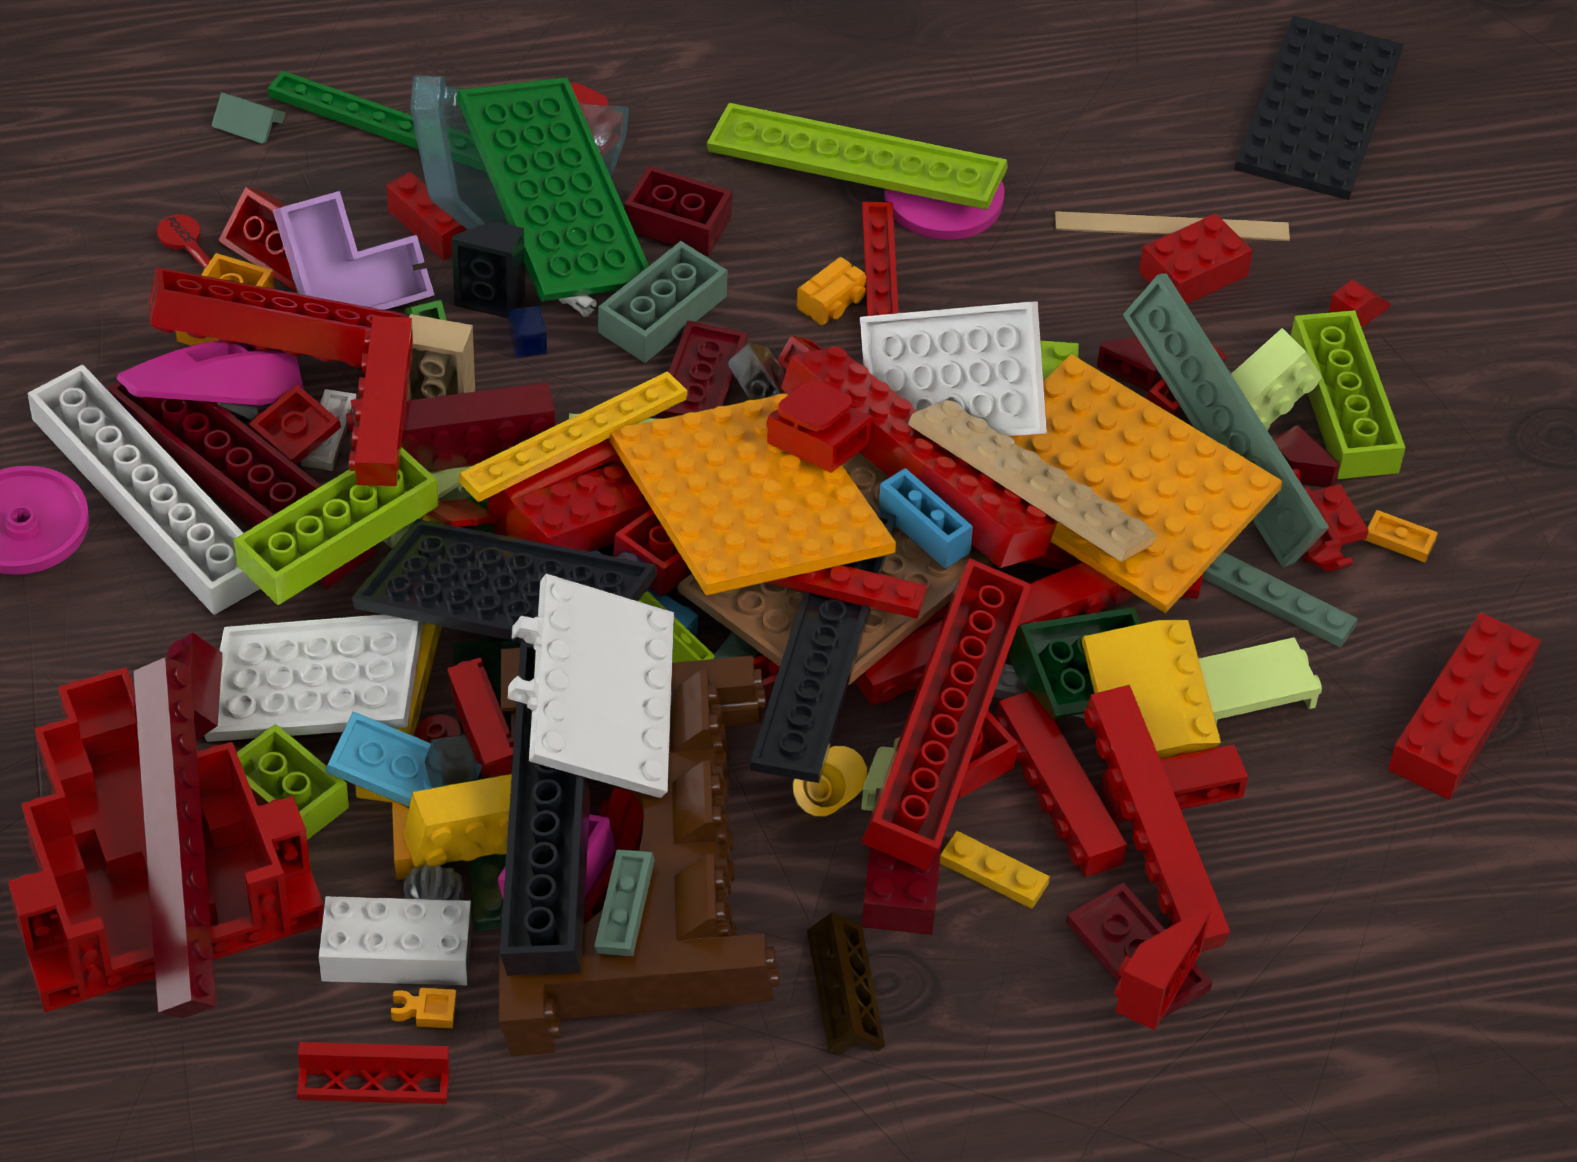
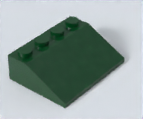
[1008,607,1141,719]

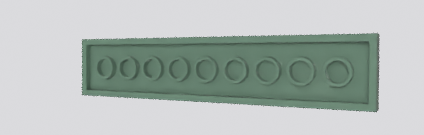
[1123,274,1329,568]

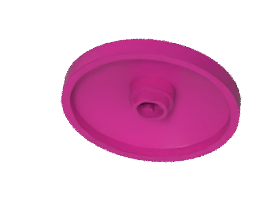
[884,181,1004,240]
[0,466,89,575]

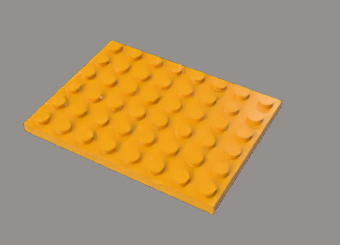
[1010,354,1282,613]
[609,394,896,595]

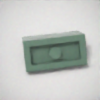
[212,92,286,144]

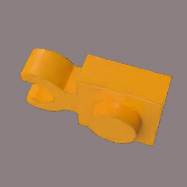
[391,988,457,1029]

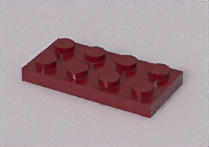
[654,320,748,419]
[1066,882,1212,1019]

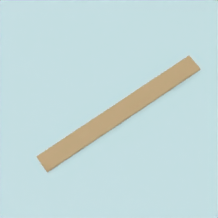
[1055,211,1290,241]

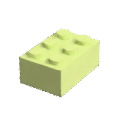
[1231,328,1322,430]

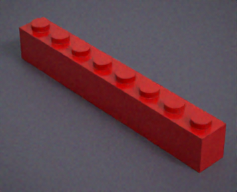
[1084,684,1230,952]

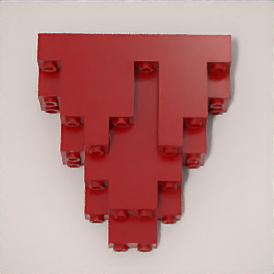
[8,667,324,1012]

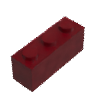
[167,632,223,741]

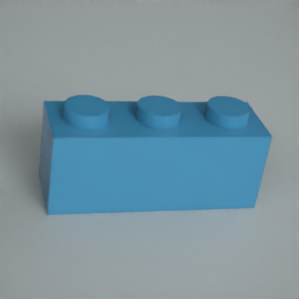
[879,468,973,569]

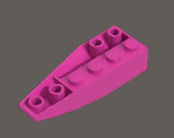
[117,340,304,406]

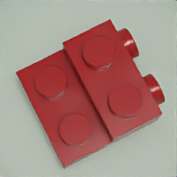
[249,385,342,465]

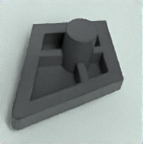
[217,402,258,420]

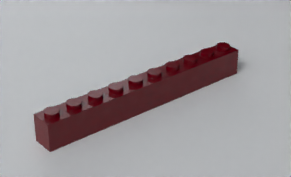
[133,657,217,1018]

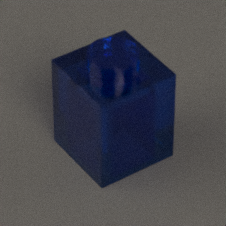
[509,305,547,358]

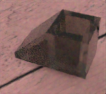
[727,343,784,400]

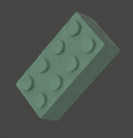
[598,241,728,363]

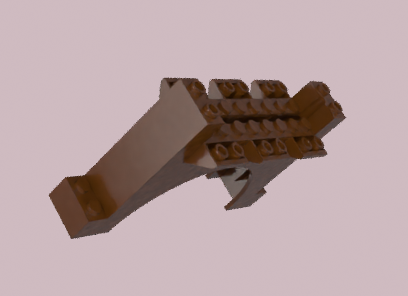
[499,648,780,1056]

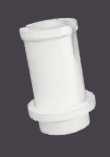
[559,295,597,317]

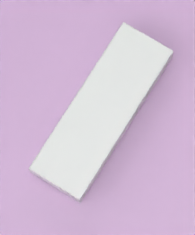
[301,389,356,471]

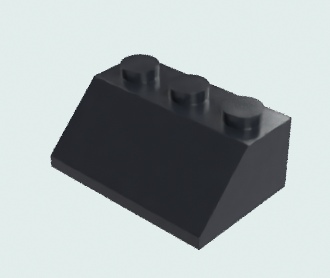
[452,221,525,320]

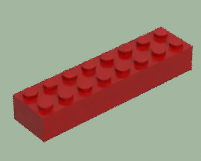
[148,267,407,368]

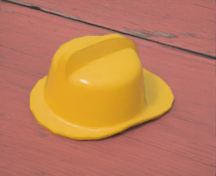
[792,746,867,816]

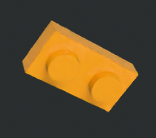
[1364,510,1438,562]

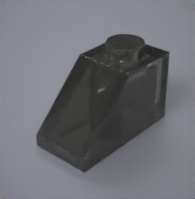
[424,735,477,788]

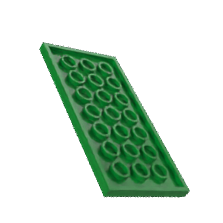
[456,77,649,301]

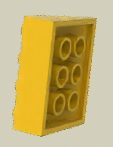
[1081,620,1221,759]

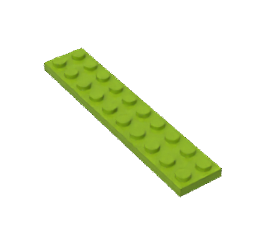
[707,103,1008,210]

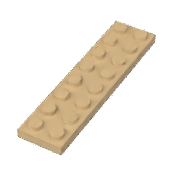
[908,400,1157,561]

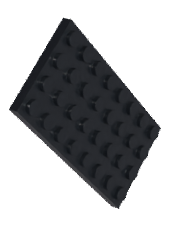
[1234,16,1404,200]
[352,519,657,642]

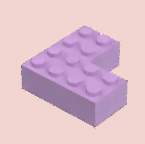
[273,191,434,310]

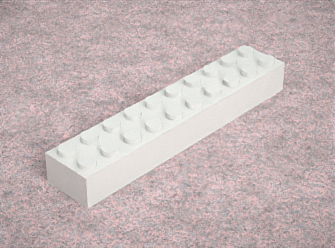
[27,364,260,615]

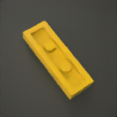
[940,831,1050,909]

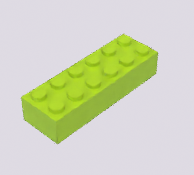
[1291,310,1405,479]
[234,447,438,605]

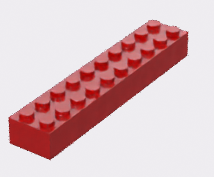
[781,346,1057,568]
[861,558,1032,871]

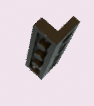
[807,913,885,1055]

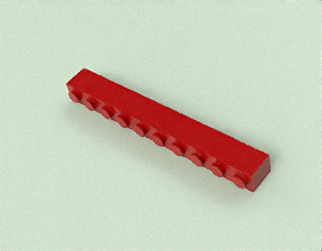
[854,562,1137,706]

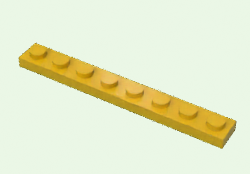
[458,372,688,502]

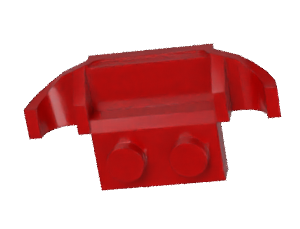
[1293,468,1369,571]

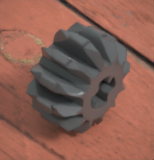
[403,864,464,900]

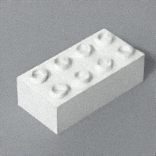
[319,896,472,986]

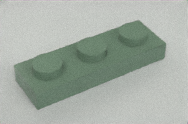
[594,850,655,956]

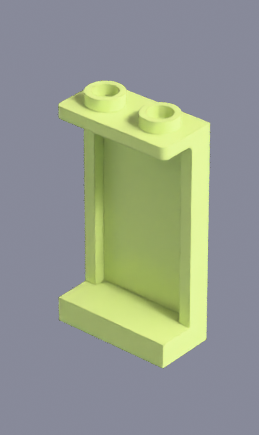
[1199,637,1322,725]

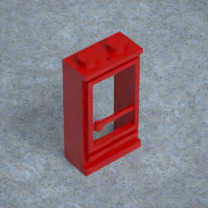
[447,658,514,779]

